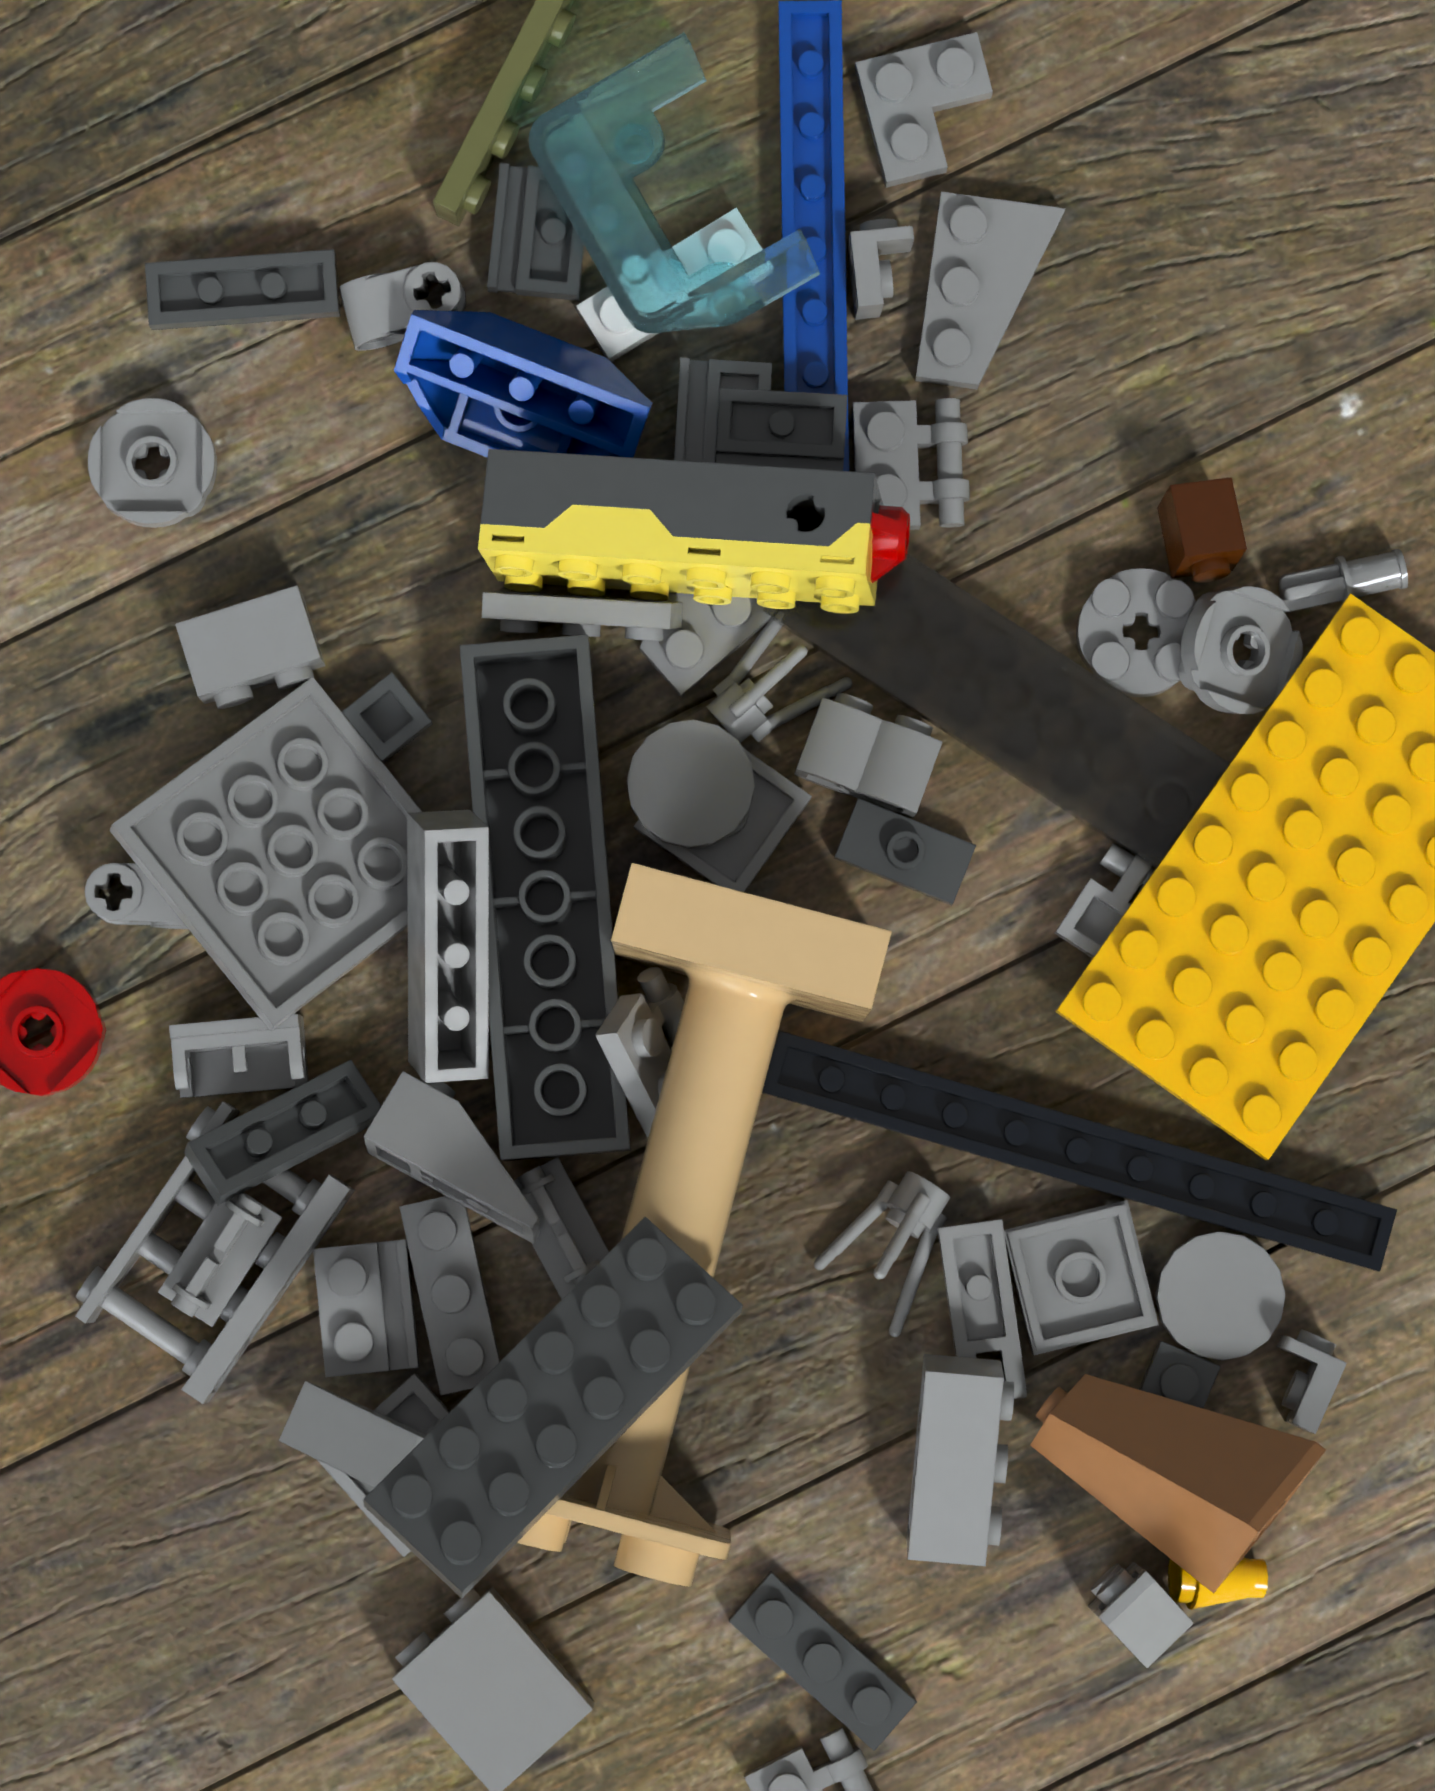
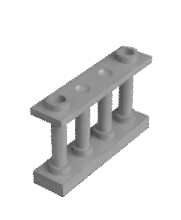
[75,1102,355,1404]

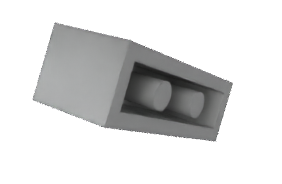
[906,1354,1014,1566]

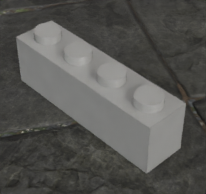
[407,810,489,1083]

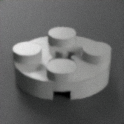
[88,398,217,528]
[1076,568,1196,697]
[1178,586,1303,714]

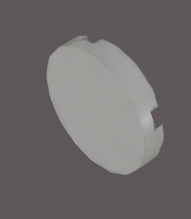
[627,719,755,849]
[1155,1231,1286,1360]

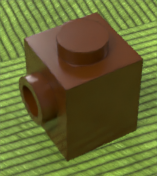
[1157,477,1247,583]

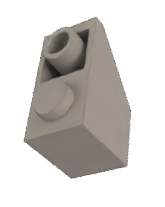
[1088,1561,1194,1668]

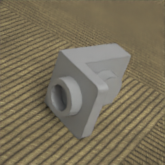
[847,219,914,320]
[1276,1329,1347,1434]

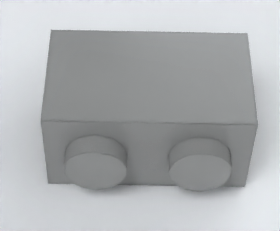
[175,585,326,709]

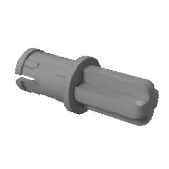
[1278,549,1408,612]

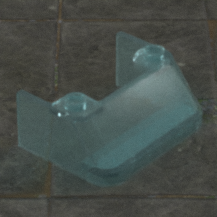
[529,32,820,333]

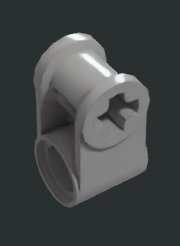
[339,262,466,351]
[84,863,188,929]

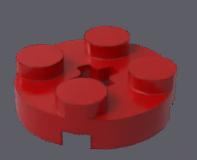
[0,968,106,1097]

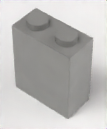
[392,1586,595,1791]

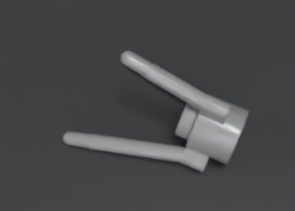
[706,601,852,743]
[814,1171,950,1337]

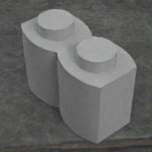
[794,693,942,818]

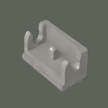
[169,1014,309,1098]

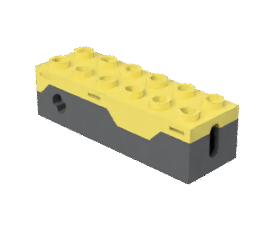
[478,449,910,614]

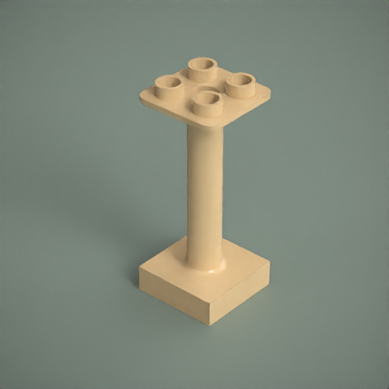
[517,863,892,1587]

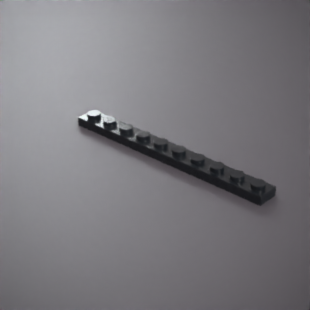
[762,1030,1397,1272]

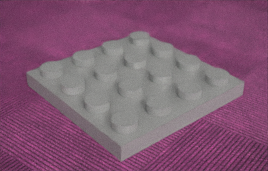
[109,677,422,1031]

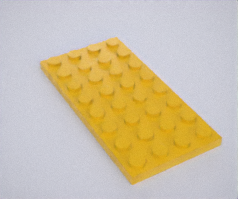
[1055,593,1435,1160]

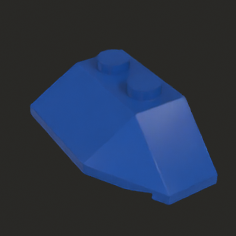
[394,310,653,458]

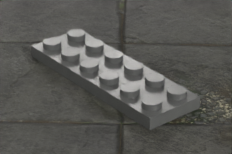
[363,1217,743,1598]

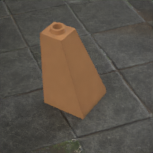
[1030,1374,1326,1594]

